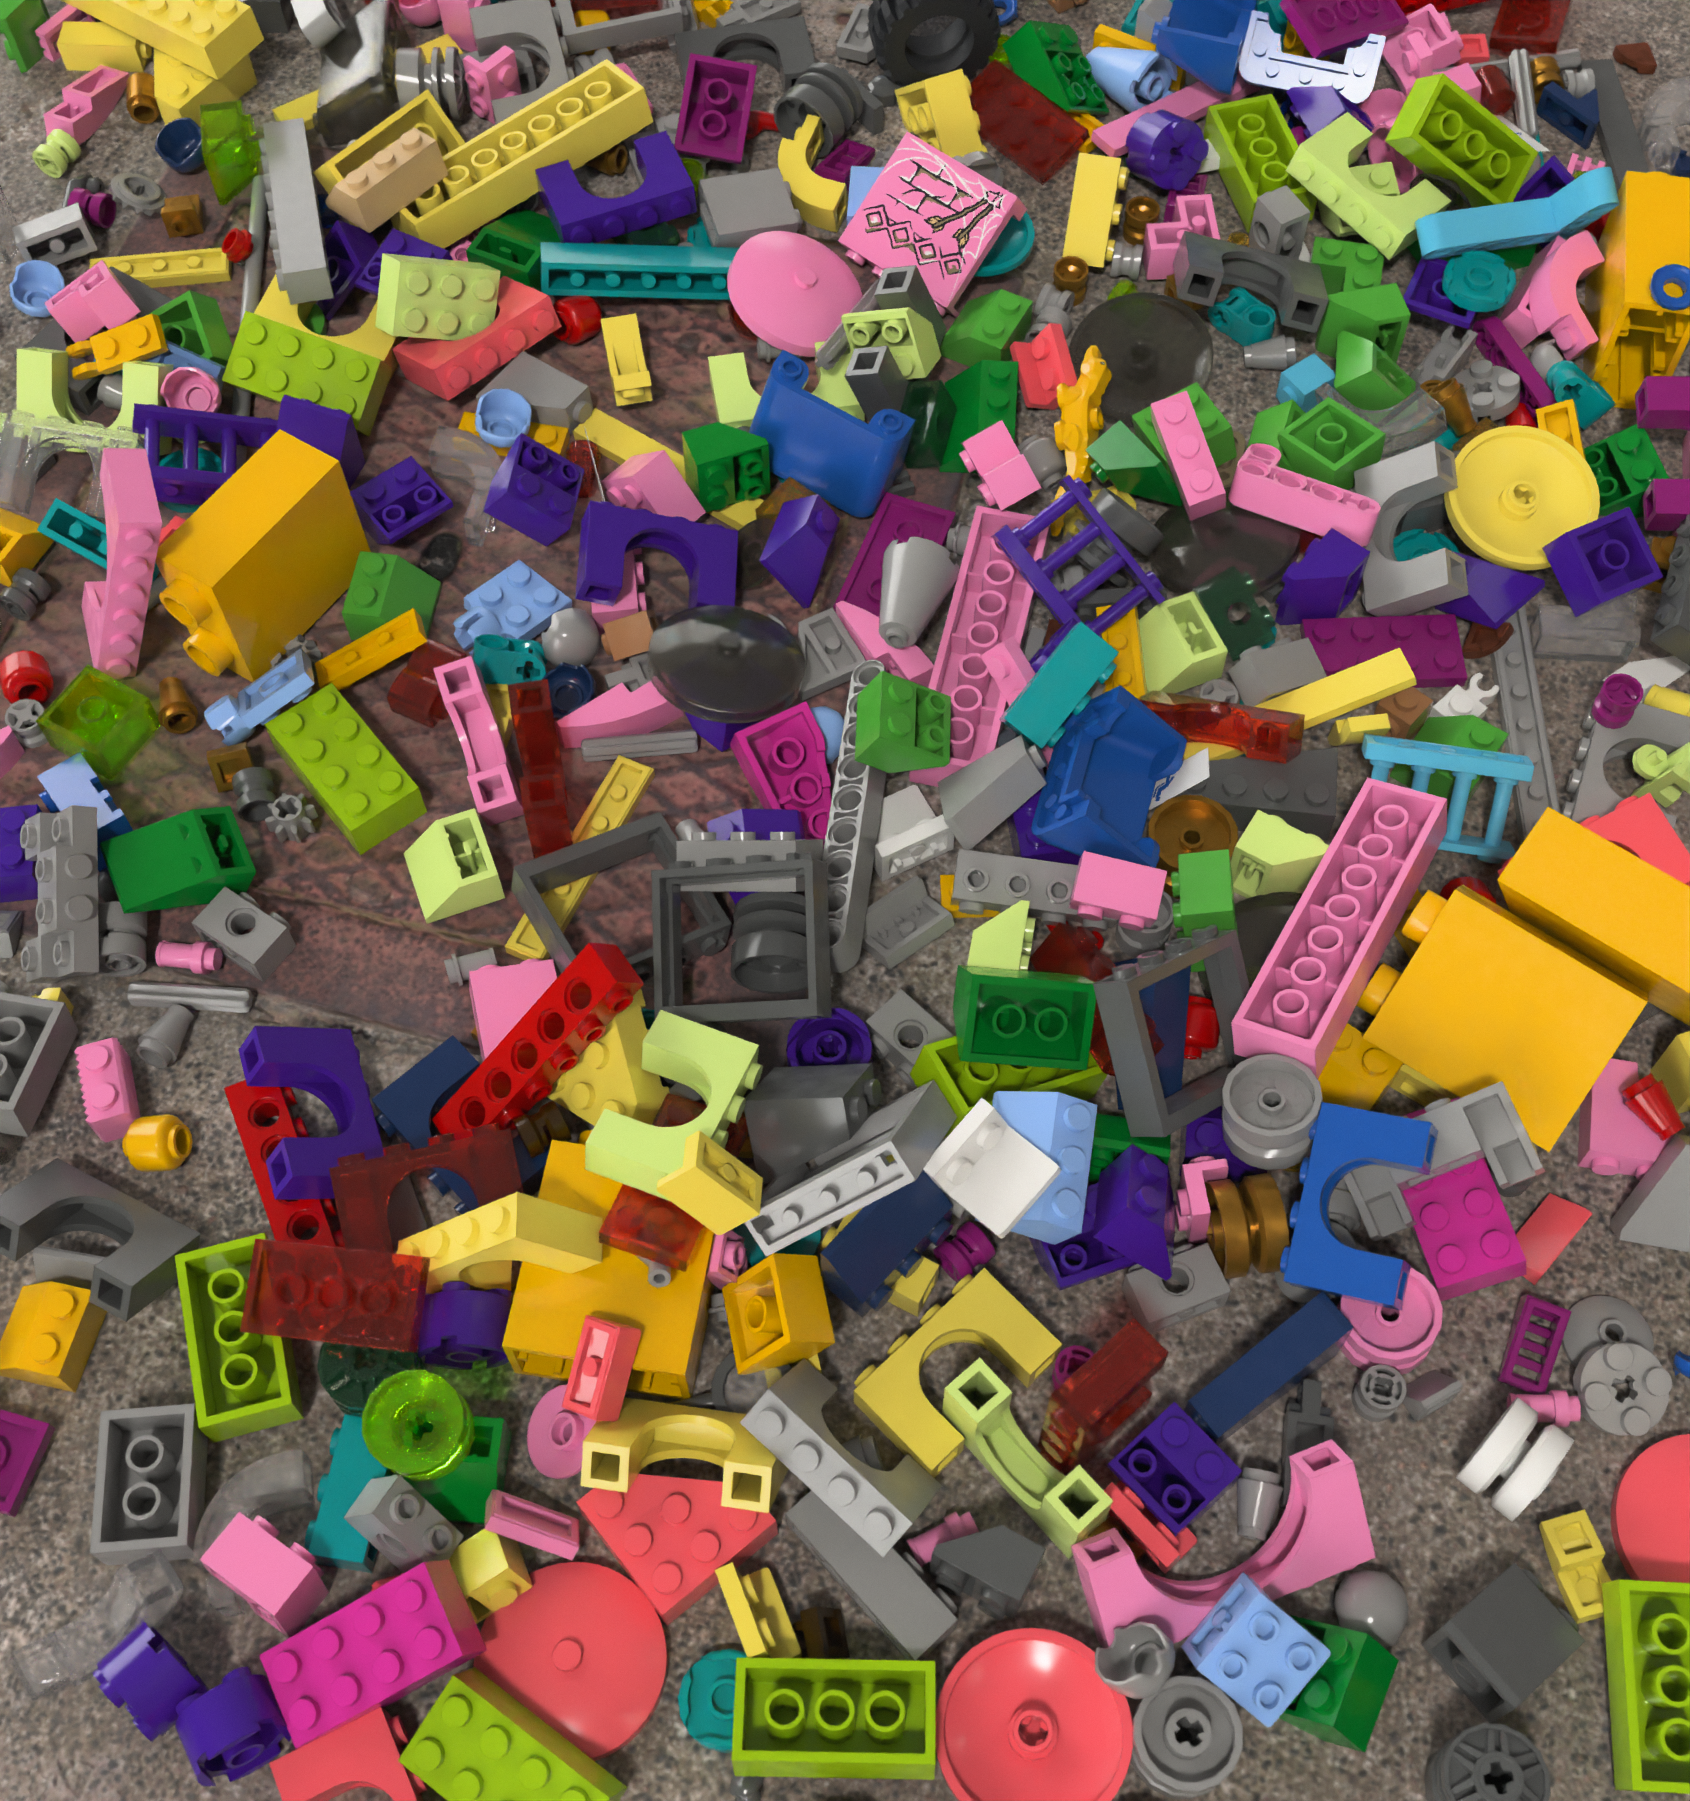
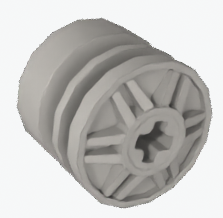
[396,46,467,121]

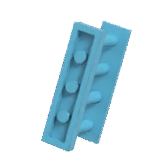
[1361,733,1535,863]

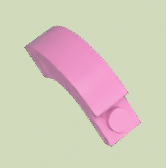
[1393,31,1482,103]
[1529,230,1605,361]

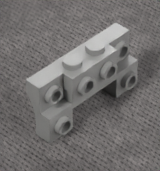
[20,805,99,984]
[1343,1081,1546,1241]

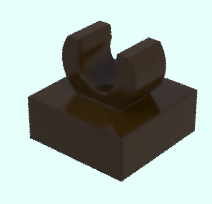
[792,1606,850,1659]

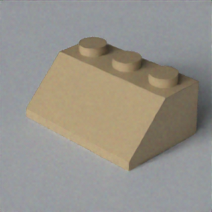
[325,127,449,233]

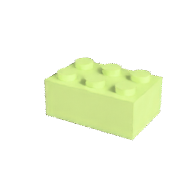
[375,253,500,341]

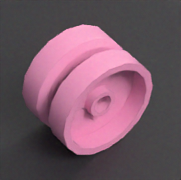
[1337,1267,1443,1375]

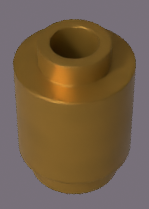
[126,72,160,124]

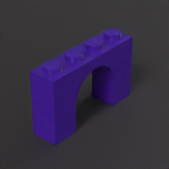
[535,131,697,244]
[575,500,738,627]
[238,1026,391,1200]

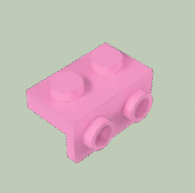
[463,45,522,125]
[1175,1156,1228,1245]

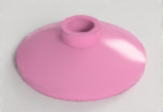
[527,1384,596,1479]

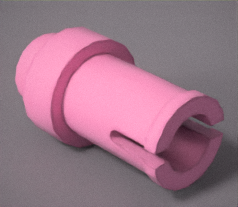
[155,940,223,975]
[1507,1390,1581,1427]
[907,1511,979,1567]

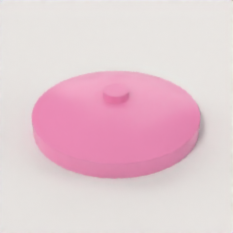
[727,231,863,357]

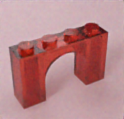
[508,679,574,859]
[329,1123,524,1277]
[1037,1318,1169,1476]

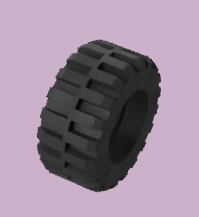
[868,0,1001,87]

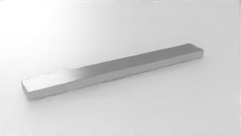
[1490,605,1561,845]

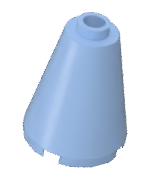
[1086,46,1177,113]

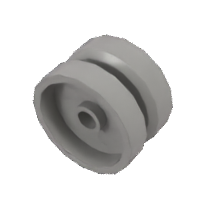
[1222,1054,1323,1170]
[1131,1676,1243,1800]

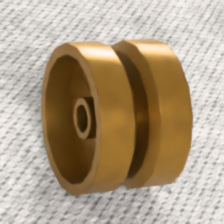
[1146,794,1238,899]
[1204,1173,1290,1279]

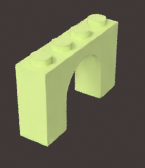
[1286,112,1452,260]
[708,341,865,428]
[16,347,173,455]
[585,1010,763,1201]
[942,1357,1113,1559]

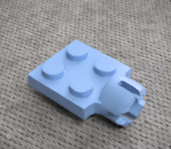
[453,560,572,657]
[204,648,315,746]

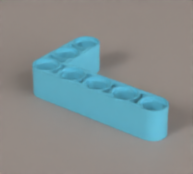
[1414,167,1620,259]

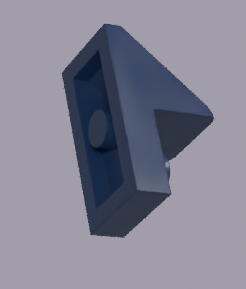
[1536,82,1599,150]

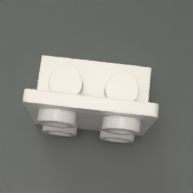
[873,785,954,881]
[923,1098,1061,1238]

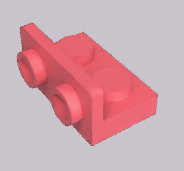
[1009,323,1077,410]
[1104,1481,1197,1574]

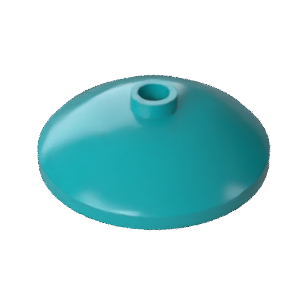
[974,212,1035,277]

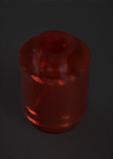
[1475,64,1516,115]

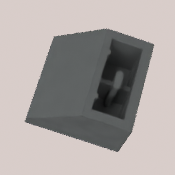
[930,1525,1046,1620]

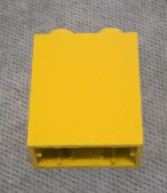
[1583,171,1690,410]
[156,429,371,682]
[1497,807,1690,1026]
[1356,885,1649,1152]
[502,1130,715,1400]

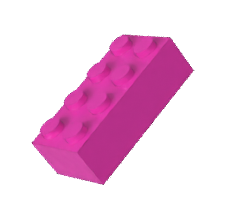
[1400,1097,1526,1302]
[259,1559,487,1749]

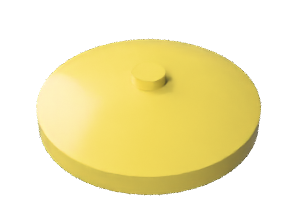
[1444,425,1600,571]

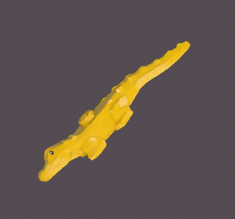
[1050,345,1112,536]

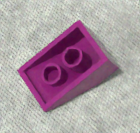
[674,53,757,165]

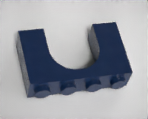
[371,1035,550,1216]

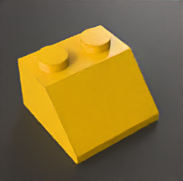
[1318,1023,1404,1111]
[722,1253,835,1375]
[0,1281,107,1393]

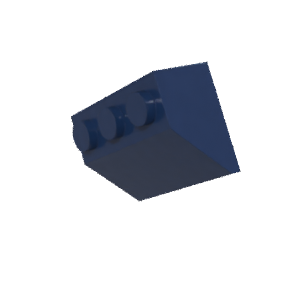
[820,1170,953,1318]

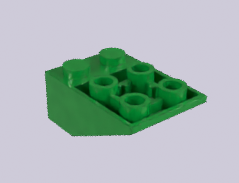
[1002,20,1109,115]
[466,208,561,292]
[1584,424,1669,519]
[100,806,256,914]

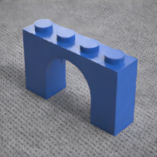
[1280,1102,1438,1311]

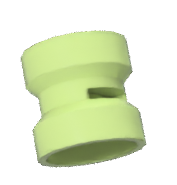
[32,129,81,178]

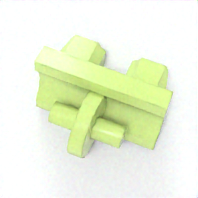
[1631,742,1690,808]

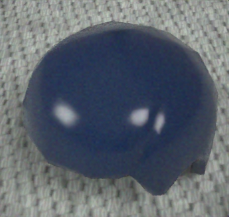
[155,117,210,173]
[538,662,597,720]

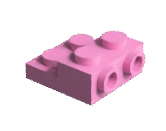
[1382,3,1464,76]

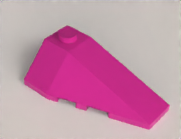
[730,701,832,850]

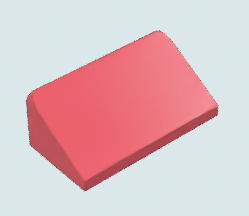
[1516,1193,1593,1285]
[562,1315,641,1421]

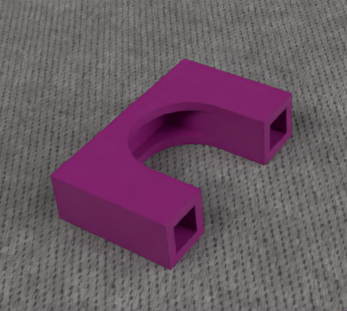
[1635,376,1690,531]

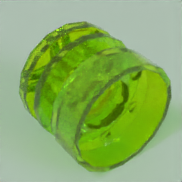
[362,1370,475,1482]

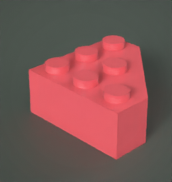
[576,1474,778,1626]

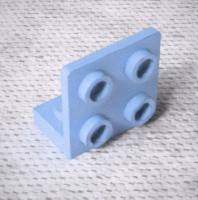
[1181,1572,1331,1727]

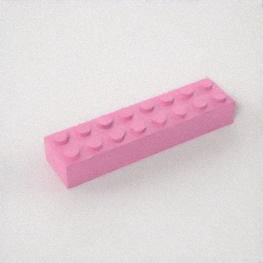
[909,505,1051,787]
[1231,777,1447,1079]

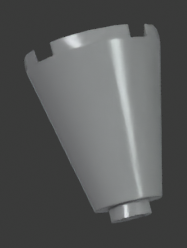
[879,537,959,648]

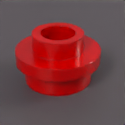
[222,228,254,263]

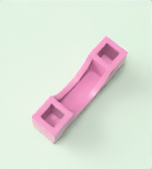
[433,656,526,826]

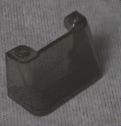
[313,0,411,147]

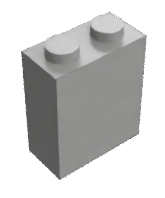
[697,168,802,248]

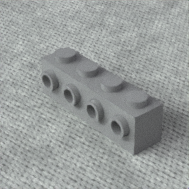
[950,849,1119,932]
[785,1490,958,1661]

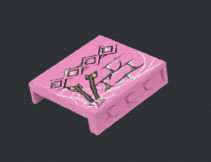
[838,132,1027,318]

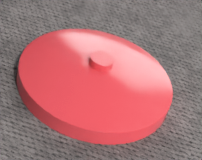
[1611,1434,1690,1583]
[473,1562,668,1761]
[935,1628,1133,1801]

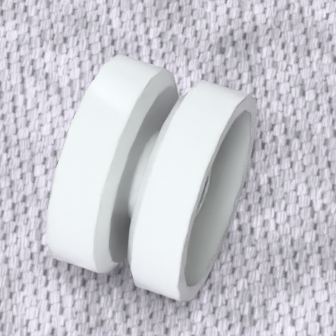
[1456,1397,1574,1522]

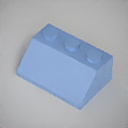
[975,1091,1098,1245]

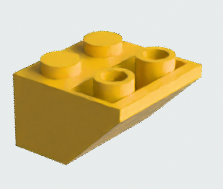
[0,508,54,587]

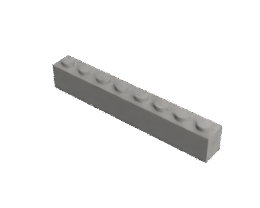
[258,118,334,305]

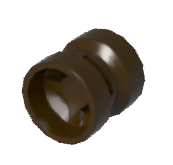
[513,1100,572,1159]

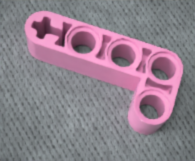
[1228,443,1381,547]

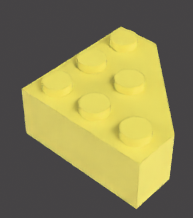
[154,48,258,129]
[895,69,988,158]
[1062,152,1130,268]
[547,989,673,1127]

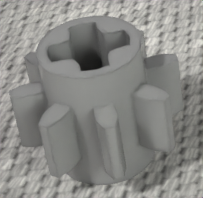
[265,793,318,843]

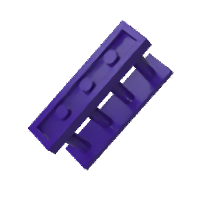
[132,403,278,506]
[992,475,1165,638]

